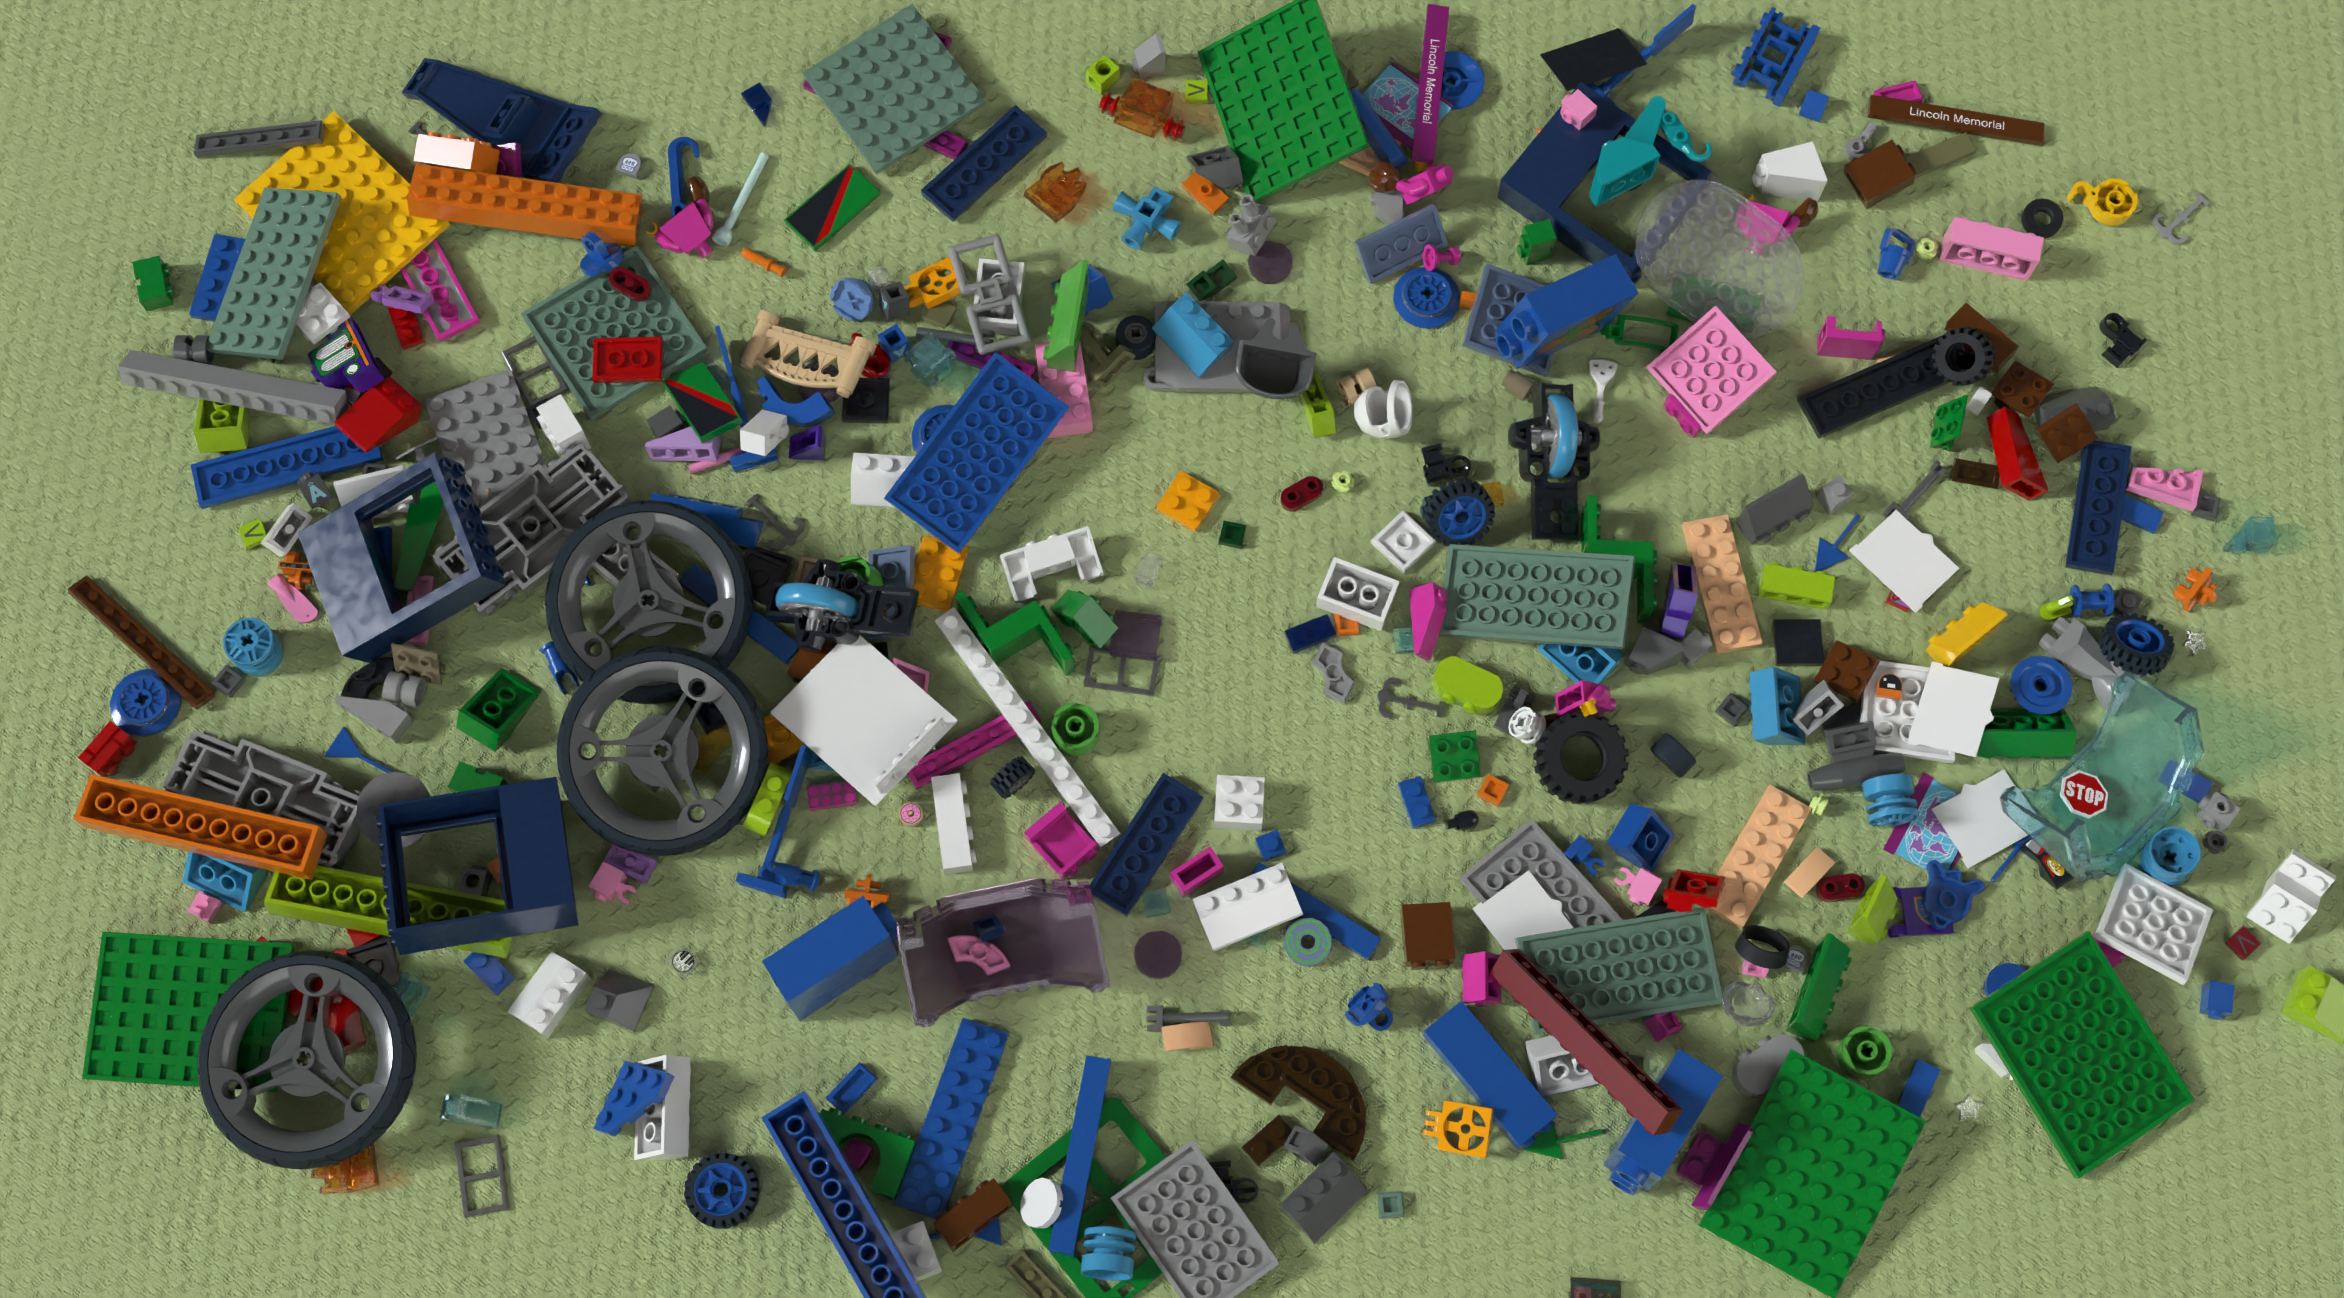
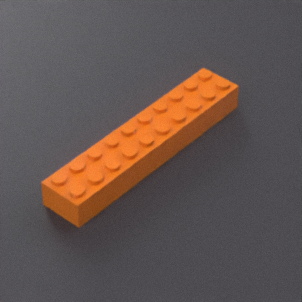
[407,163,643,246]
[74,774,328,880]

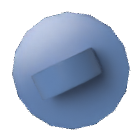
[830,277,874,321]

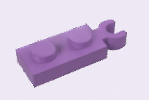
[370,285,434,314]

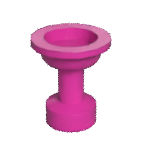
[1423,244,1461,271]

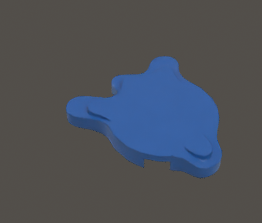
[1922,860,1985,930]

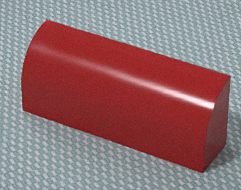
[315,948,366,1053]

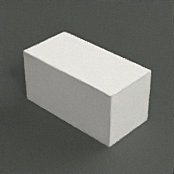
[1966,387,1992,416]

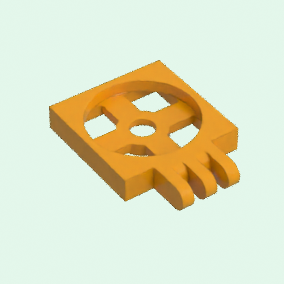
[904,257,962,309]
[1423,1100,1494,1158]

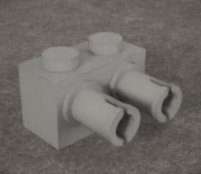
[1226,194,1277,256]

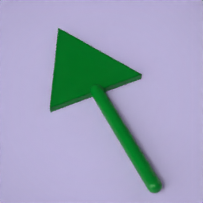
[1523,1126,1604,1160]

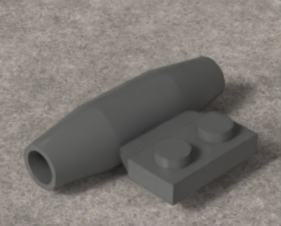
[1807,721,1905,791]

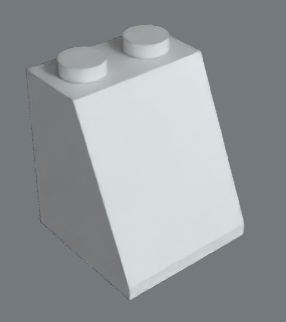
[1752,141,1828,201]

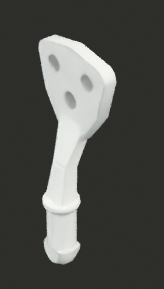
[1589,360,1618,423]

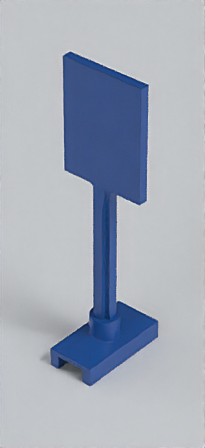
[1586,4,1696,105]
[715,325,779,472]
[735,745,812,898]

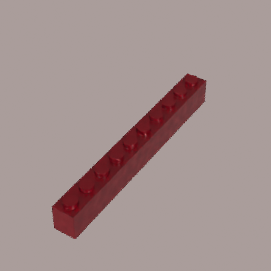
[1490,949,1683,1136]

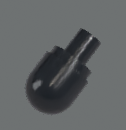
[1445,810,1479,831]

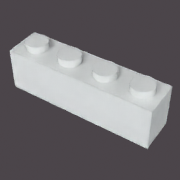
[931,773,977,875]

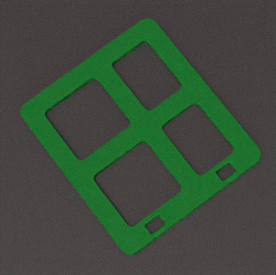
[1003,1098,1166,1298]

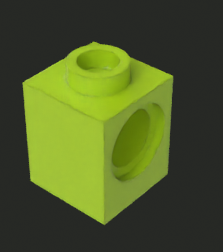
[1086,54,1120,95]

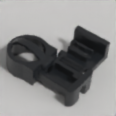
[2099,313,2146,368]
[1421,443,1471,487]
[1208,1160,1259,1203]

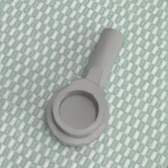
[1845,122,1877,160]

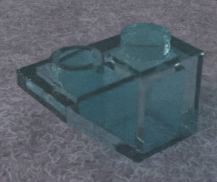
[2223,516,2277,554]

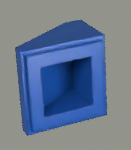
[1799,90,1829,122]

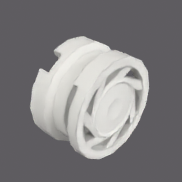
[1508,707,1546,745]

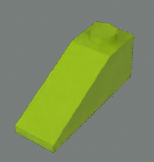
[1300,371,1336,438]

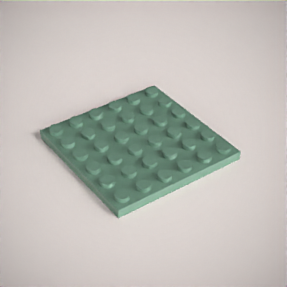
[803,4,987,175]
[520,245,708,421]

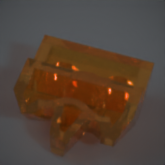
[1024,162,1087,223]
[311,1143,379,1194]

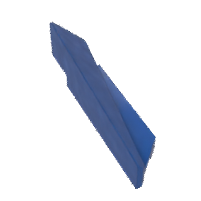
[650,493,764,549]

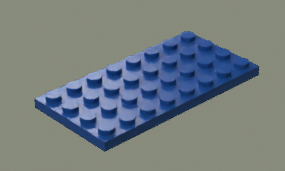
[884,352,1070,554]

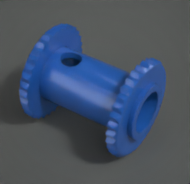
[2069,583,2115,617]

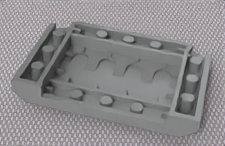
[1154,301,1290,393]

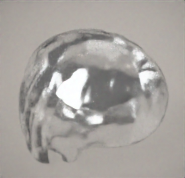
[1722,980,1775,1027]

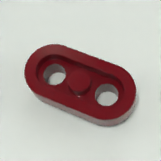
[609,267,652,302]
[1280,476,1323,512]
[1816,873,1865,902]

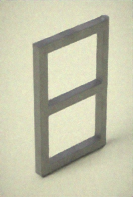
[501,336,568,406]
[1084,646,1160,696]
[455,1135,509,1218]

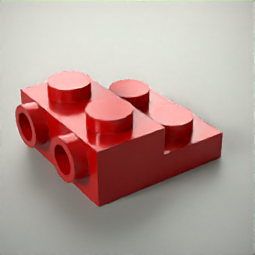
[1663,869,1725,912]

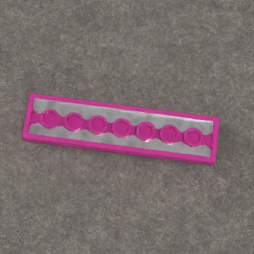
[400,239,481,343]

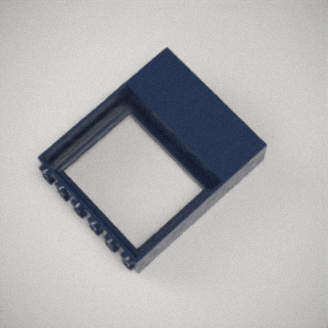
[1498,82,1712,284]
[298,453,506,663]
[376,777,579,955]

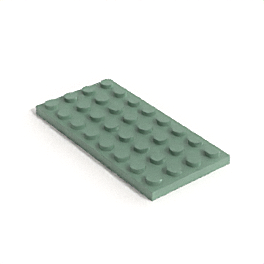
[206,188,342,360]
[1439,544,1635,649]
[1515,907,1724,1035]

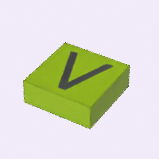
[1185,80,1207,103]
[238,518,267,550]

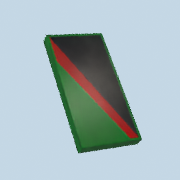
[784,163,880,252]
[662,361,743,444]

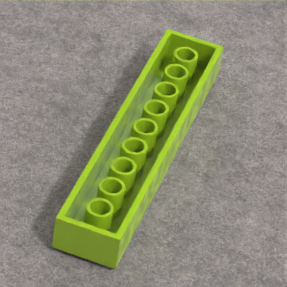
[264,865,513,958]

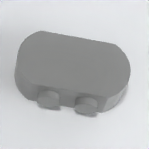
[1732,1034,1804,1098]

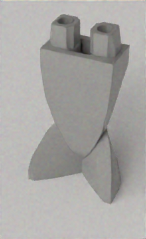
[2039,616,2142,715]

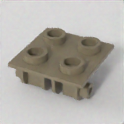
[391,643,446,685]

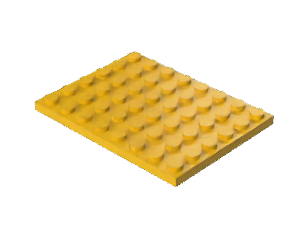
[234,111,451,315]

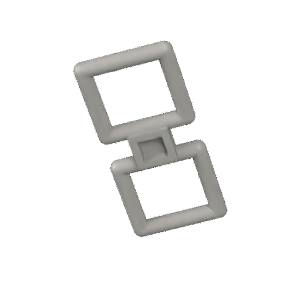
[948,235,1031,355]

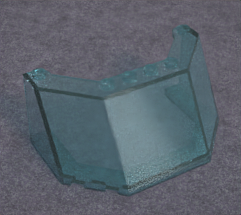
[2000,671,2205,881]

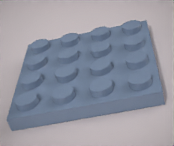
[1461,263,1554,377]

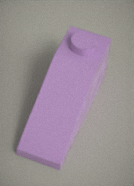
[645,427,722,461]

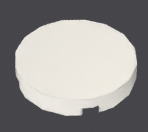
[1020,1178,1063,1229]

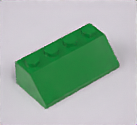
[1977,709,2077,758]
[1786,933,1851,1042]

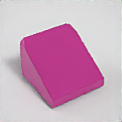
[1645,1012,1683,1042]
[843,1138,873,1171]

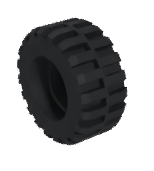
[1533,711,1629,804]

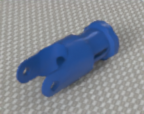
[540,641,580,695]
[761,861,820,891]

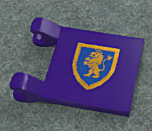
[1888,887,1954,938]

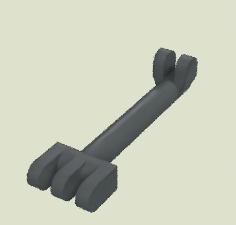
[916,327,995,354]
[1882,460,1947,520]
[1147,1005,1230,1032]

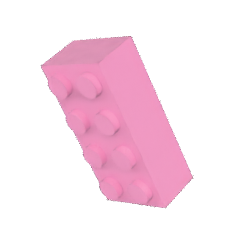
[1939,217,2044,281]
[1035,342,1093,438]

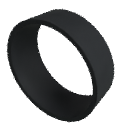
[1735,925,1790,969]

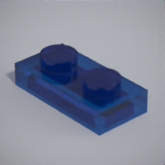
[1284,614,1337,654]

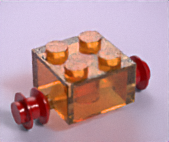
[1099,78,1185,141]

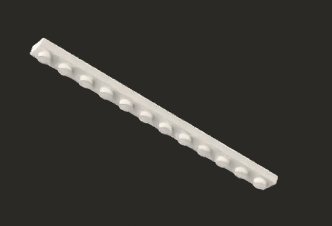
[935,608,1120,849]

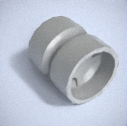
[383,671,426,708]

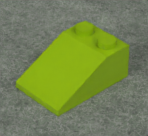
[194,399,249,453]
[1847,874,1898,946]
[2281,965,2344,1045]

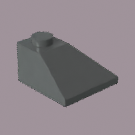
[1186,145,1243,189]
[1625,627,1687,675]
[585,970,654,1032]

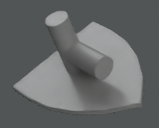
[395,437,438,462]

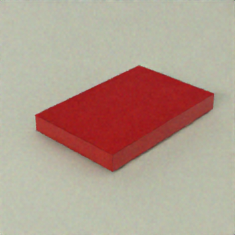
[592,336,663,383]

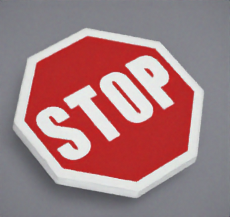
[2060,770,2108,819]

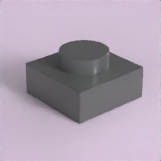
[2113,587,2143,616]

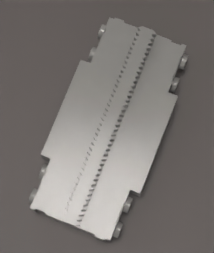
[433,442,630,618]
[164,730,361,870]

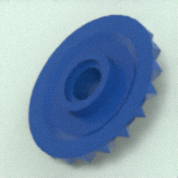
[2010,656,2072,716]

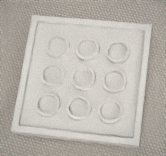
[1860,660,1955,763]
[2094,863,2213,985]

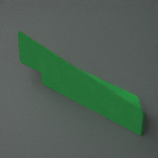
[394,483,444,591]

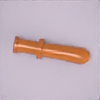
[741,248,787,277]

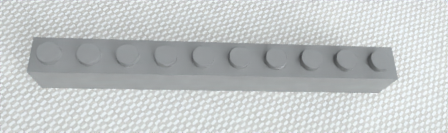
[118,350,349,424]

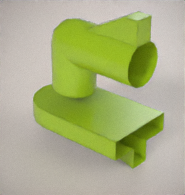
[2039,595,2073,621]

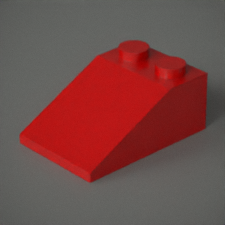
[334,376,422,453]

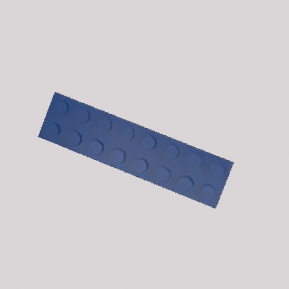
[191,426,383,509]
[895,1018,1009,1219]

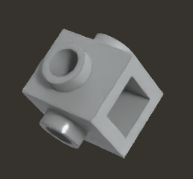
[2196,791,2241,832]

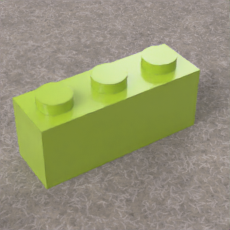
[1758,562,1835,610]

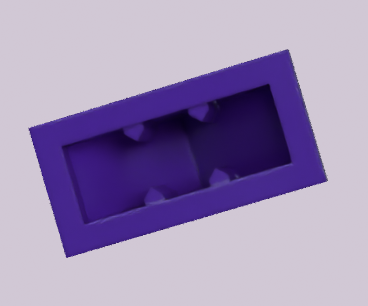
[789,426,826,460]

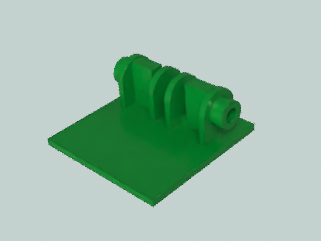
[1930,394,1968,451]
[1428,730,1481,782]

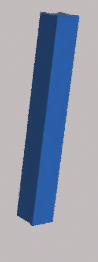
[1049,1055,1111,1258]

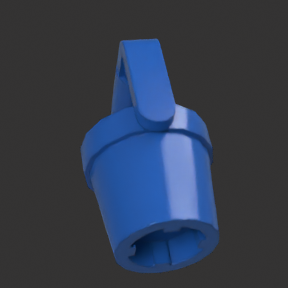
[1877,228,1916,280]

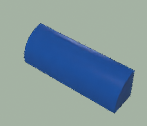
[1350,88,1408,169]

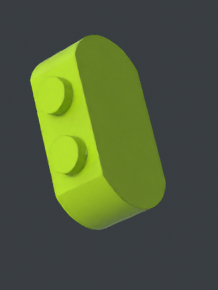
[1433,656,1503,715]
[743,762,793,837]

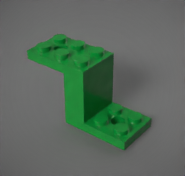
[1581,495,1658,623]
[955,591,1075,676]

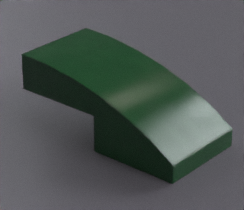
[1186,259,1237,301]

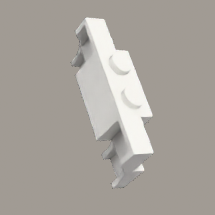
[1000,526,1104,604]

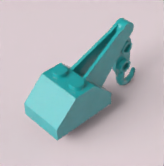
[1589,96,1712,207]

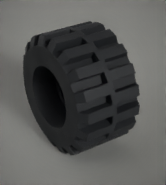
[1932,327,1996,386]

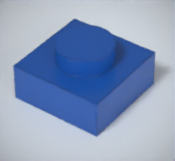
[1255,830,1286,862]

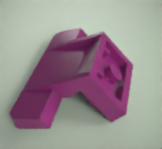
[1676,1122,1752,1210]

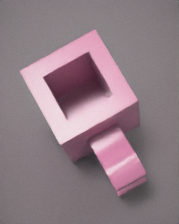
[588,861,637,905]
[1614,866,1663,906]

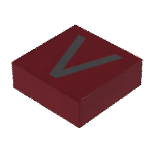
[2225,926,2261,961]

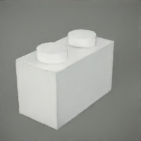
[740,409,789,456]
[261,503,313,557]

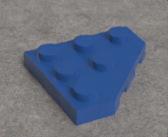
[593,1061,675,1137]

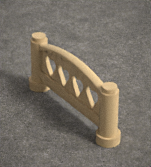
[740,310,877,398]

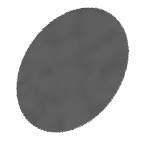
[356,772,430,848]

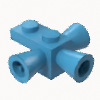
[1113,186,1182,250]

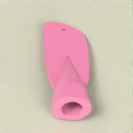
[268,573,319,623]

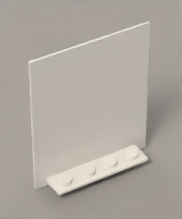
[771,635,957,806]

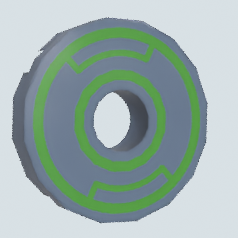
[1284,918,1332,966]

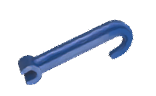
[668,137,700,217]

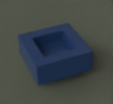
[972,913,1004,943]

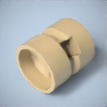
[1336,368,1377,407]

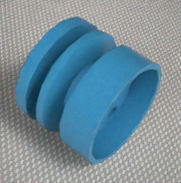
[223,618,284,677]
[1862,774,1919,827]
[2140,827,2201,886]
[1081,1226,1136,1281]

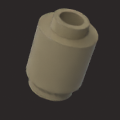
[1501,370,1535,401]

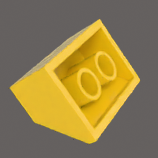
[1925,602,2008,667]

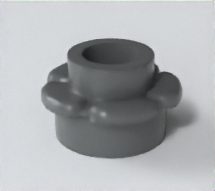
[2203,831,2227,854]

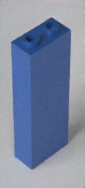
[1422,1001,1557,1150]

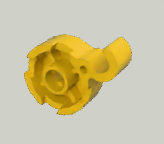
[2067,178,2138,226]

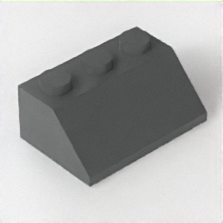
[2034,386,2116,441]
[1736,473,1813,545]
[1279,1152,1367,1244]

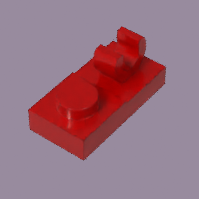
[387,307,425,350]

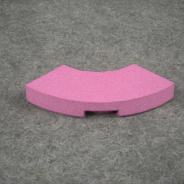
[947,935,1010,976]

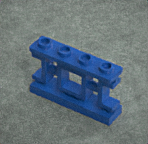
[1732,7,1820,107]

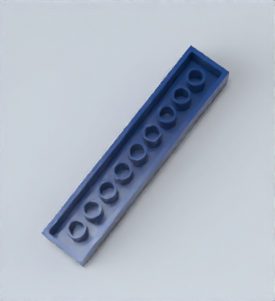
[761,1091,927,1298]

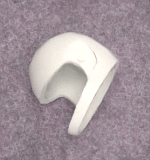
[1354,380,1413,439]

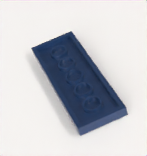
[921,105,1047,222]
[2065,440,2132,576]
[1086,773,1204,917]

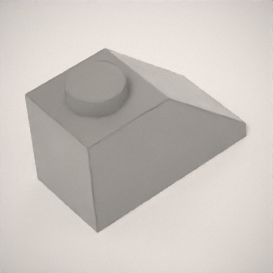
[1131,33,1165,80]
[1370,190,1403,226]
[1792,680,1844,736]

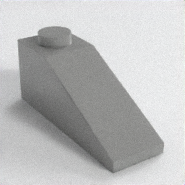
[334,696,413,743]

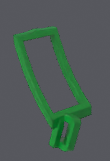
[1600,314,1678,352]

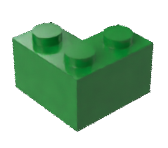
[1050,589,1118,648]

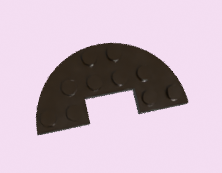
[1230,1045,1366,1162]

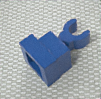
[1564,835,1605,876]

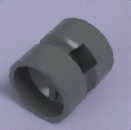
[173,335,215,365]

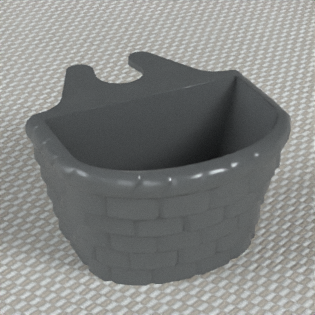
[1235,318,1317,399]

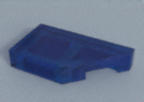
[741,82,772,127]

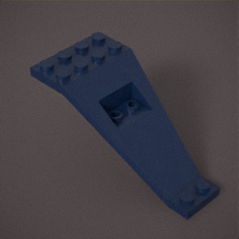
[402,58,602,183]

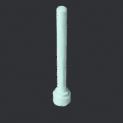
[712,152,769,247]

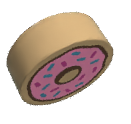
[899,802,923,827]

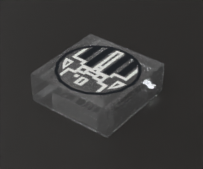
[666,945,701,980]

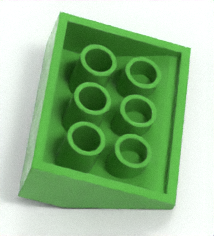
[1043,260,1089,372]

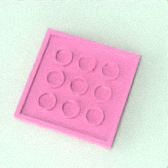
[1646,305,1777,435]

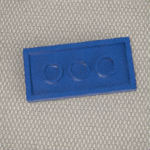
[189,234,245,322]

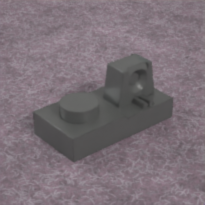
[1493,686,1536,738]

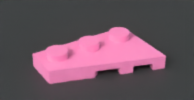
[2126,467,2204,512]

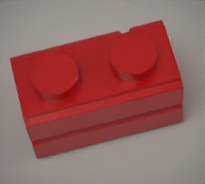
[78,721,137,777]

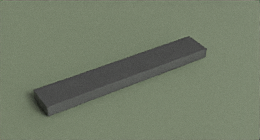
[194,120,325,158]

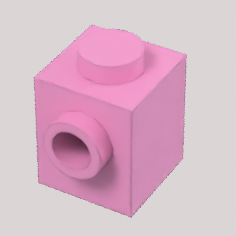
[1560,89,1598,131]

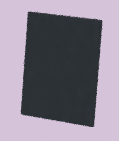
[1540,28,1647,91]

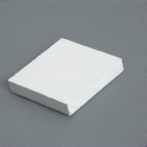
[1371,510,1436,574]

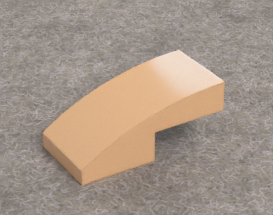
[1784,847,1835,898]
[1161,1022,1213,1053]

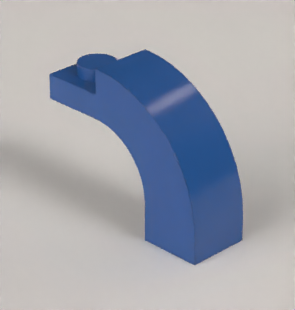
[757,376,836,427]

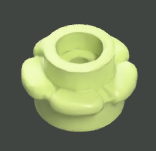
[1915,238,1938,260]
[1332,471,1355,493]
[1809,793,1830,816]

